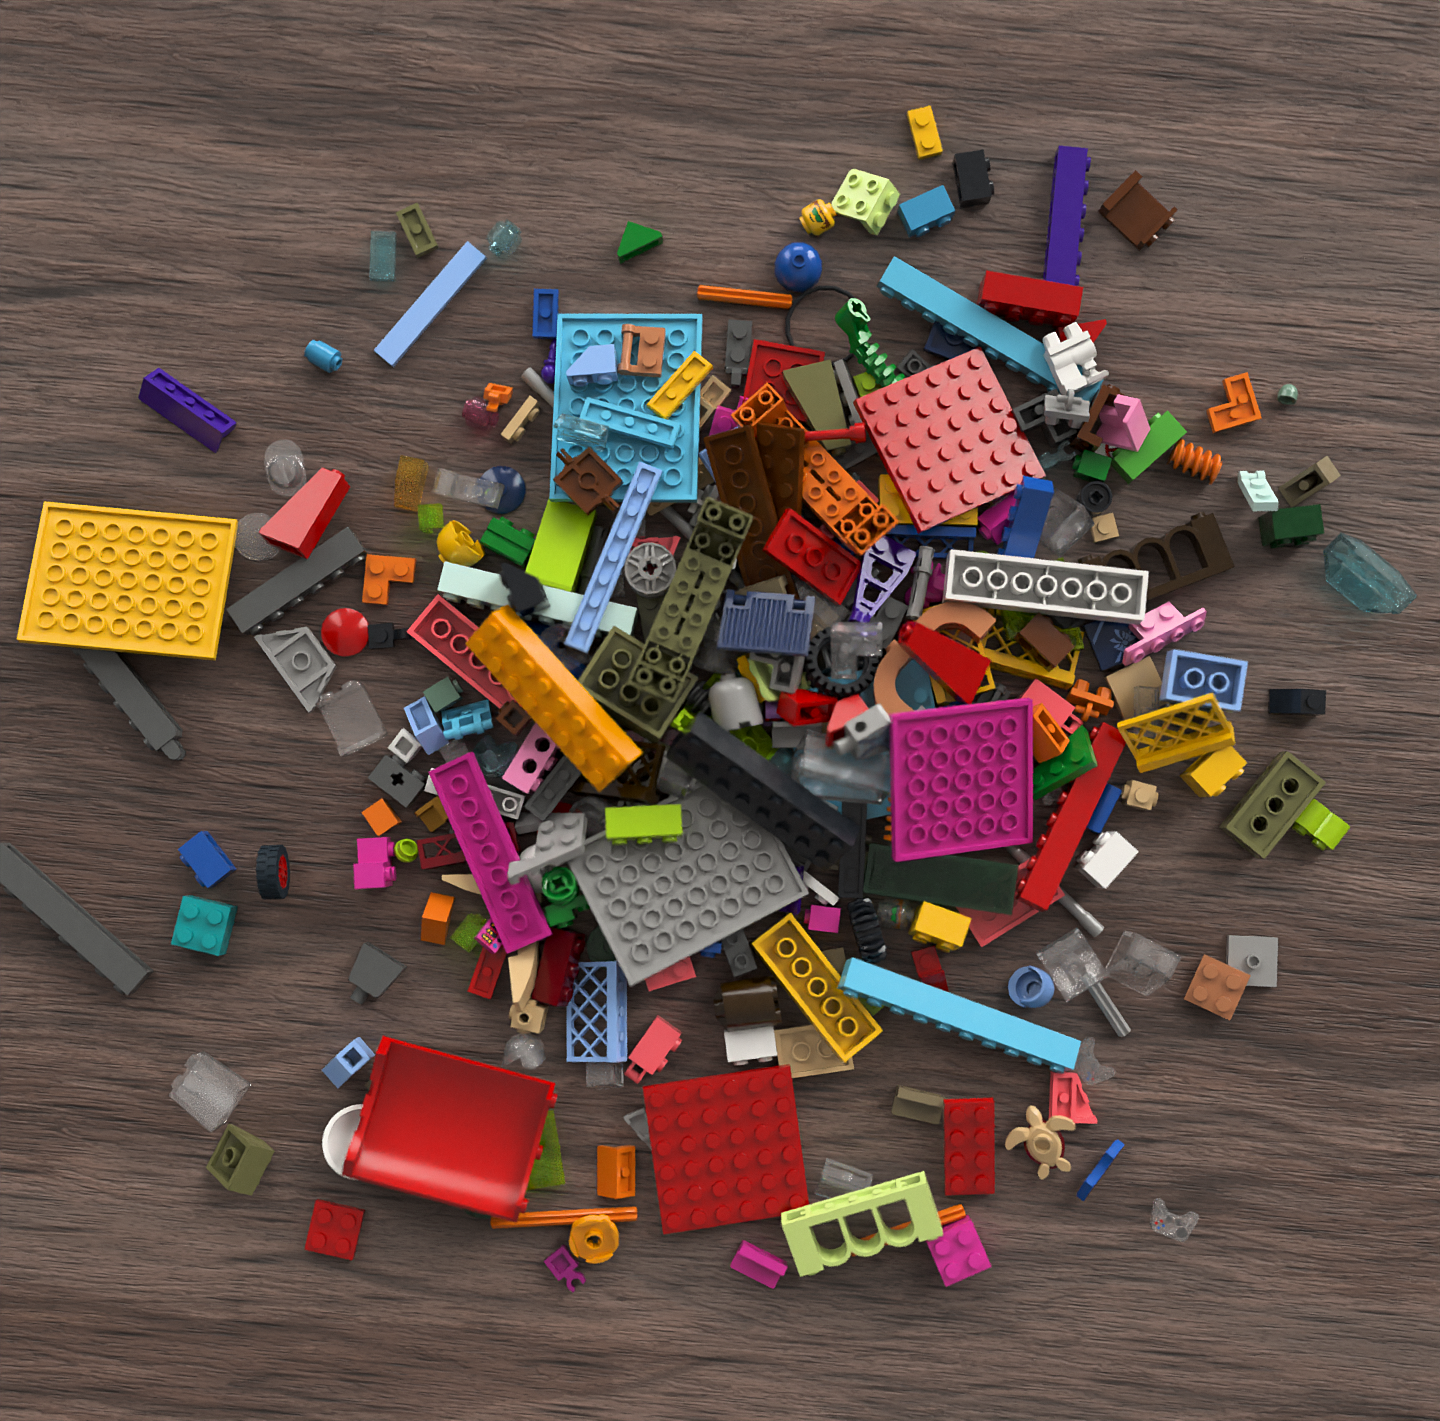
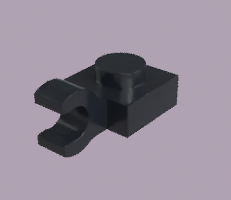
[368,623,412,650]

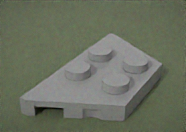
[254,627,337,713]

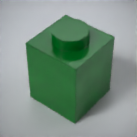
[1071,449,1112,483]

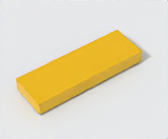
[646,351,713,420]

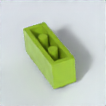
[605,804,682,845]

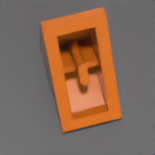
[421,892,455,945]

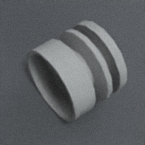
[624,543,677,599]

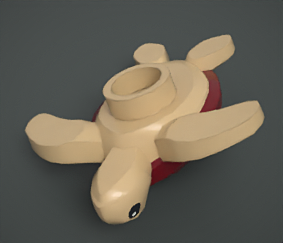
[1005,1105,1076,1179]

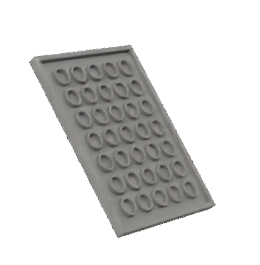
[567,782,809,987]

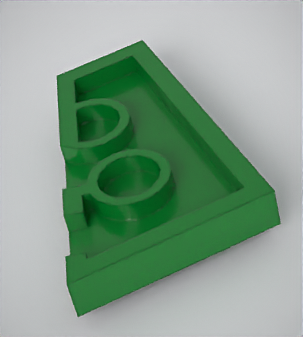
[1033,725,1098,800]

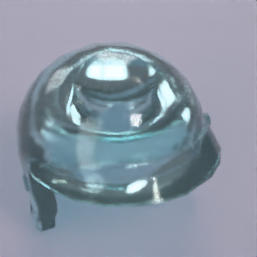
[473,735,517,778]

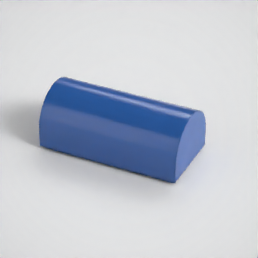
[1086,783,1121,835]

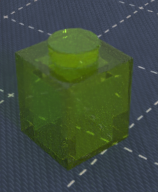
[450,913,487,953]

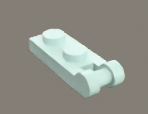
[1238,471,1279,511]

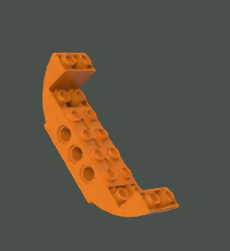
[730,383,899,555]

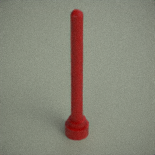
[755,423,866,443]

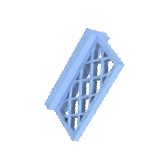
[567,961,627,1062]

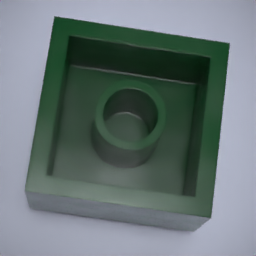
[1258,504,1324,549]

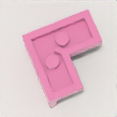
[1096,394,1150,452]

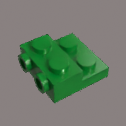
[544,894,590,929]

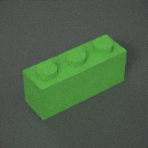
[1110,410,1187,484]

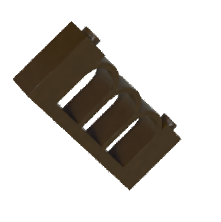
[1077,511,1235,621]

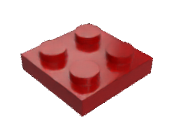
[304,1199,365,1260]

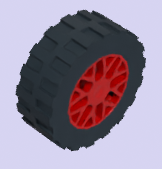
[256,845,290,900]

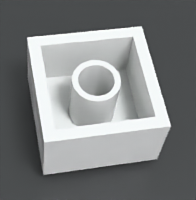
[1075,831,1139,889]

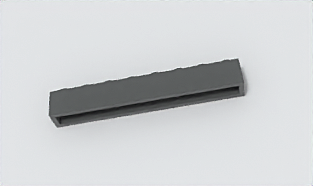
[0,842,154,995]

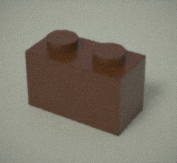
[1014,613,1075,672]

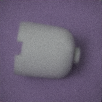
[709,673,763,731]

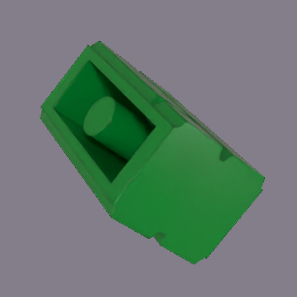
[480,517,535,568]

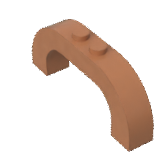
[873,602,997,716]

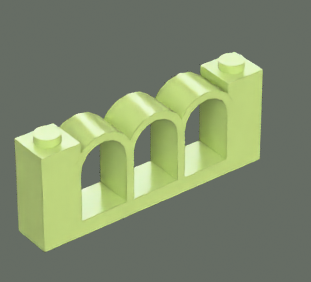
[781,1171,944,1277]

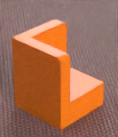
[361,798,402,836]

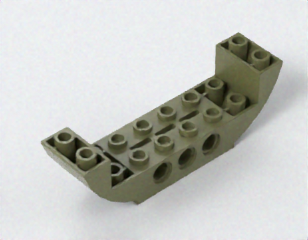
[627,497,753,703]

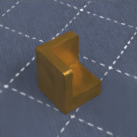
[414,796,449,832]

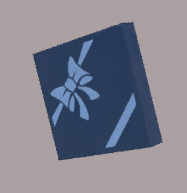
[1082,620,1140,671]

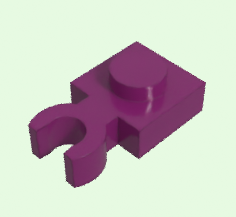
[543,1244,586,1292]

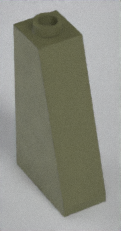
[782,359,851,456]

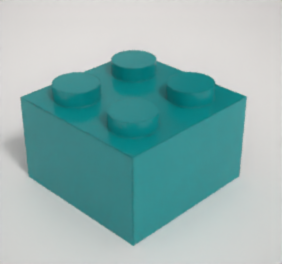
[171,895,238,956]

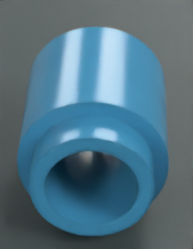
[304,340,342,373]

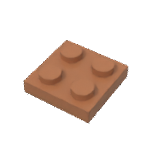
[1184,954,1251,1020]

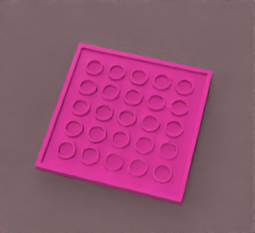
[889,698,1033,862]

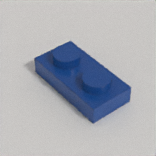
[533,289,559,339]

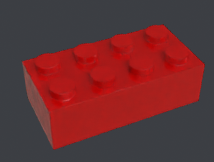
[977,270,1083,329]

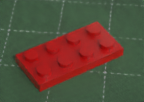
[762,508,861,605]
[943,1098,995,1196]

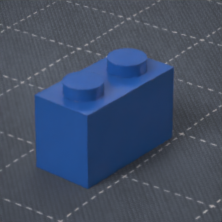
[178,831,237,888]

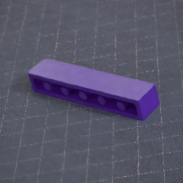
[1043,145,1091,286]

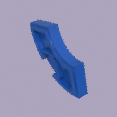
[1077,1139,1125,1201]

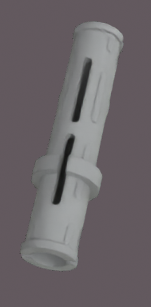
[906,546,935,620]

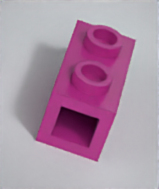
[978,491,1016,545]

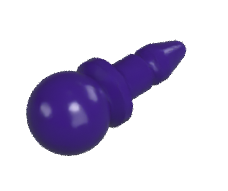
[541,339,557,384]

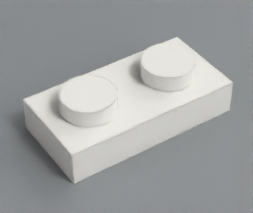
[803,871,839,906]

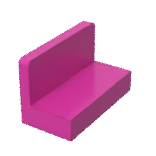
[730,1240,788,1289]

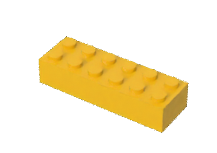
[749,913,883,1062]

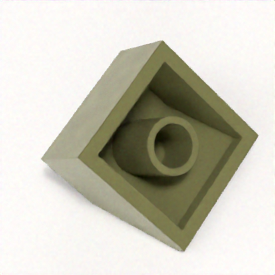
[206,1124,275,1196]

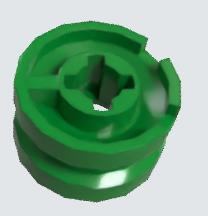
[541,867,579,906]

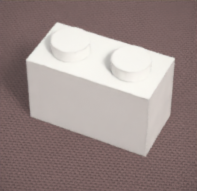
[724,1026,777,1065]

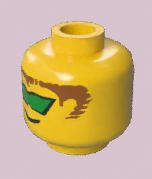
[799,199,837,236]

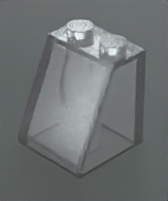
[1103,930,1181,997]
[169,1051,251,1133]

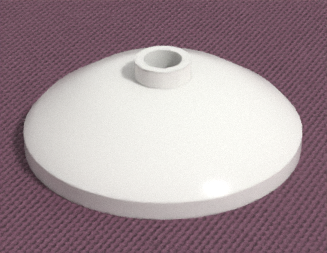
[323,1104,363,1180]

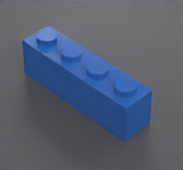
[996,476,1054,559]

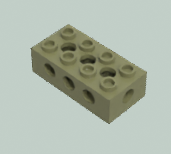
[1219,751,1326,859]

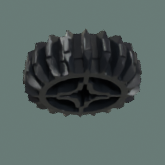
[847,897,887,964]

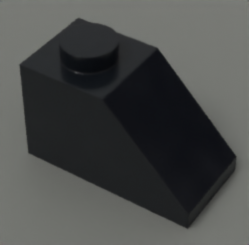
[1268,689,1326,716]

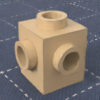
[509,997,549,1034]

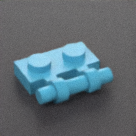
[442,699,494,740]

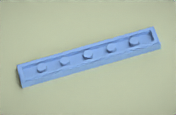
[374,241,487,367]

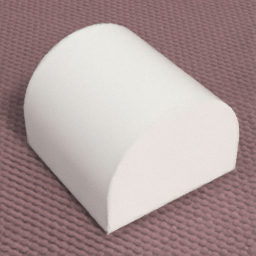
[388,728,422,763]

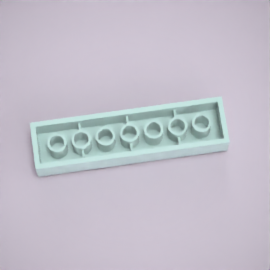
[437,562,639,638]

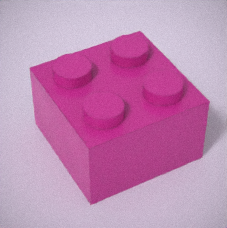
[926,1215,992,1287]

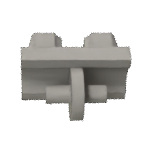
[1044,389,1090,429]

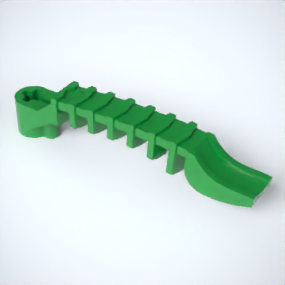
[835,298,905,388]

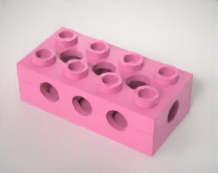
[502,723,561,795]

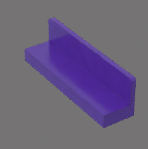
[138,368,237,453]

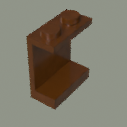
[1098,170,1178,251]

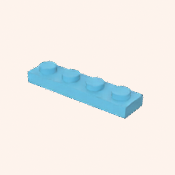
[579,397,681,449]

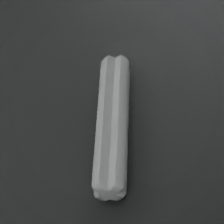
[1081,971,1131,1037]

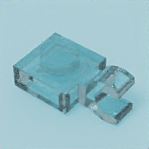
[1037,440,1076,472]

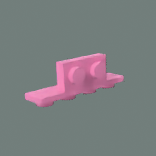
[1122,602,1207,666]

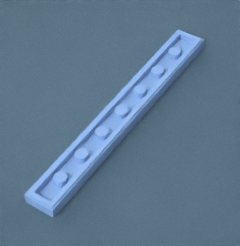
[564,461,662,654]

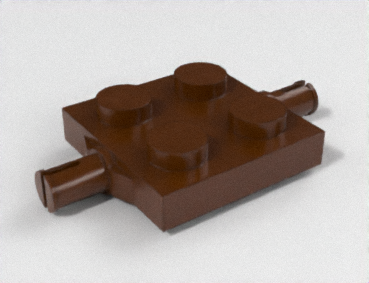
[553,447,623,516]

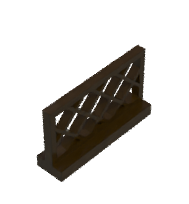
[568,741,666,806]

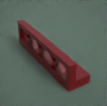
[417,822,521,870]

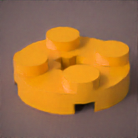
[569,1214,619,1264]

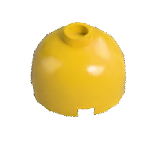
[437,520,485,567]

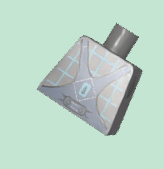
[834,704,891,761]

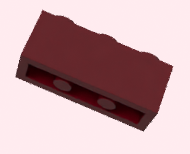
[531,926,585,1006]

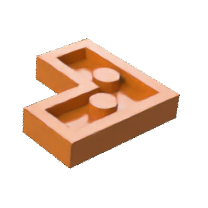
[1206,372,1262,433]
[362,554,416,605]

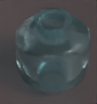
[486,219,522,257]

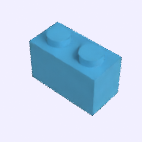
[897,185,955,237]

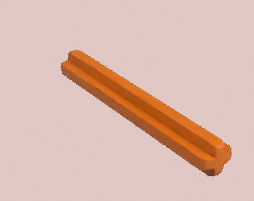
[697,285,792,309]

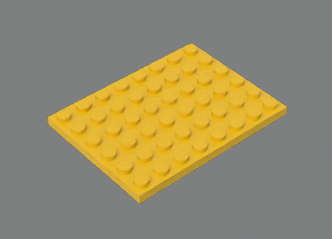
[17,502,239,661]

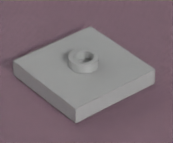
[1226,935,1278,987]

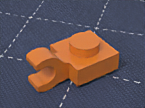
[483,383,513,412]

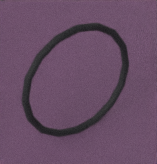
[785,285,855,367]

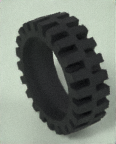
[803,625,878,701]

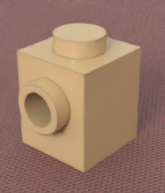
[1120,780,1158,810]

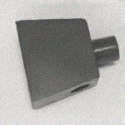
[348,941,407,1005]

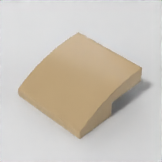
[1104,656,1165,721]

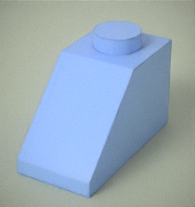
[404,696,449,755]

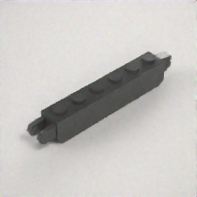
[69,647,187,761]

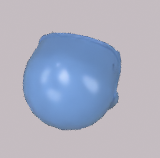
[1008,966,1054,1008]

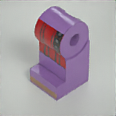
[763,700,785,727]

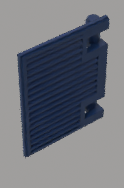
[717,589,816,657]

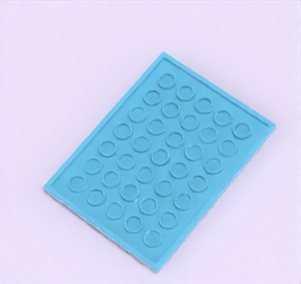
[549,314,703,503]

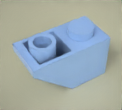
[566,344,618,387]
[322,1037,375,1088]

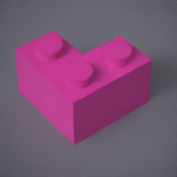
[354,837,396,889]

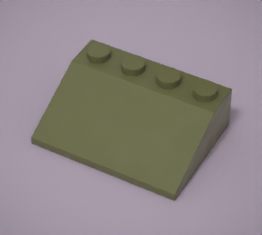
[578,626,698,744]

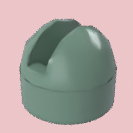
[1277,384,1298,405]

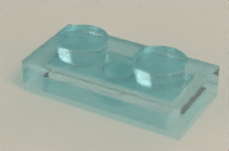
[369,231,397,282]

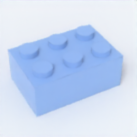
[1159,649,1248,713]

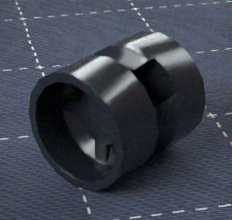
[1075,481,1113,518]

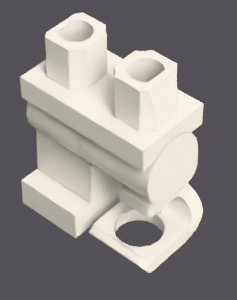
[1042,322,1109,395]

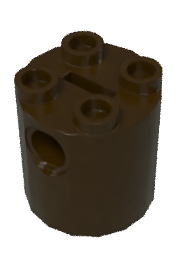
[713,976,782,1032]

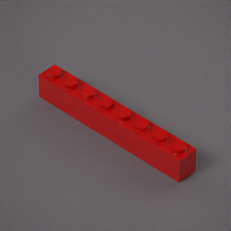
[1015,722,1126,912]

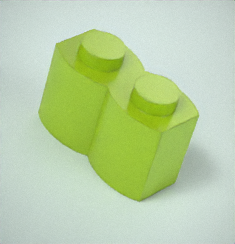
[1292,798,1350,851]

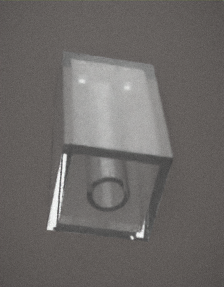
[790,729,891,805]

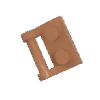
[617,324,666,377]

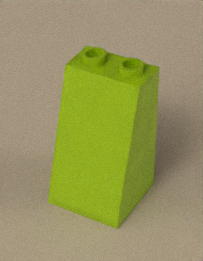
[525,499,597,593]

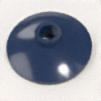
[477,466,526,514]

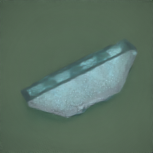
[1323,533,1417,614]

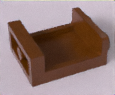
[1069,384,1125,452]

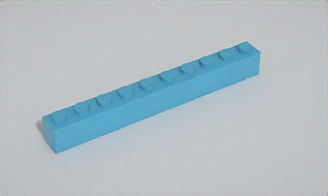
[877,256,1103,403]
[837,957,1081,1074]

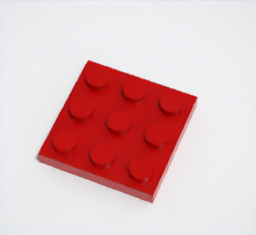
[742,339,825,424]

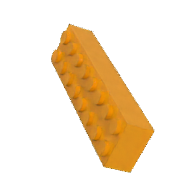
[465,604,642,792]

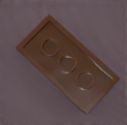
[757,422,805,521]

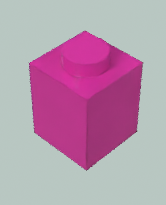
[804,904,841,933]

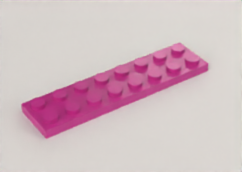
[428,752,552,954]

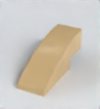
[508,940,539,1012]

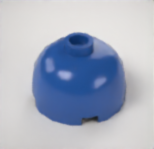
[775,242,822,292]

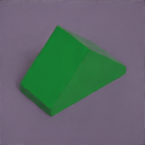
[617,221,663,264]

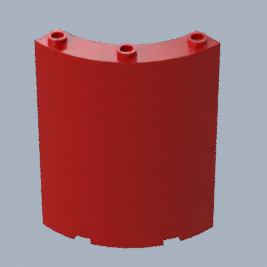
[342,1036,558,1223]

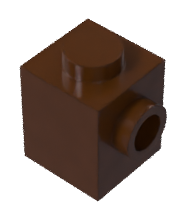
[496,700,533,737]

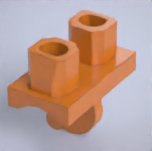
[1065,679,1114,722]

